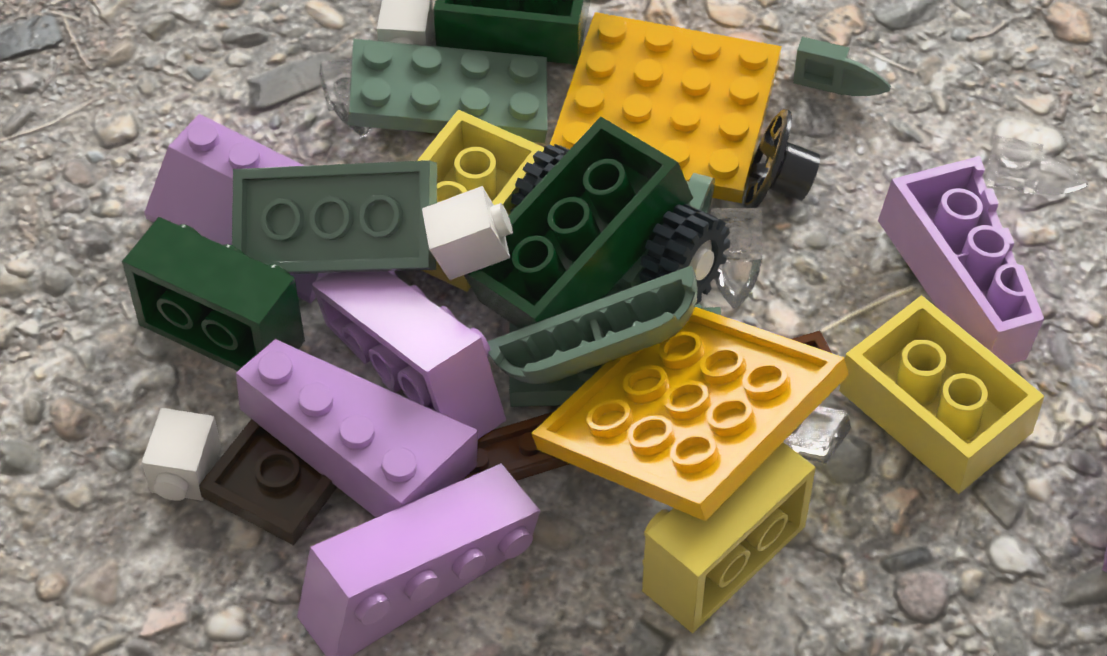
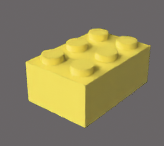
[417,110,544,292]
[839,295,1045,494]
[642,442,816,634]

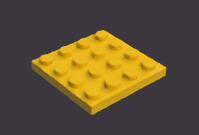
[550,12,782,204]
[531,307,849,521]

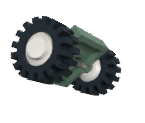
[510,144,730,305]

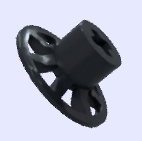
[743,109,820,214]

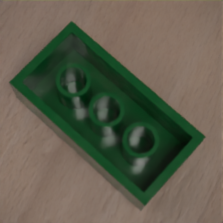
[464,116,693,329]

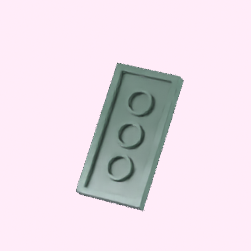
[348,39,548,143]
[232,160,437,274]

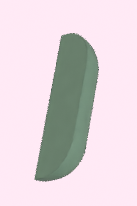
[487,266,698,384]

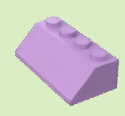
[144,114,329,304]

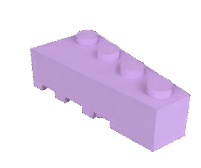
[878,156,1044,365]
[312,271,507,439]
[236,339,478,518]
[297,464,540,656]

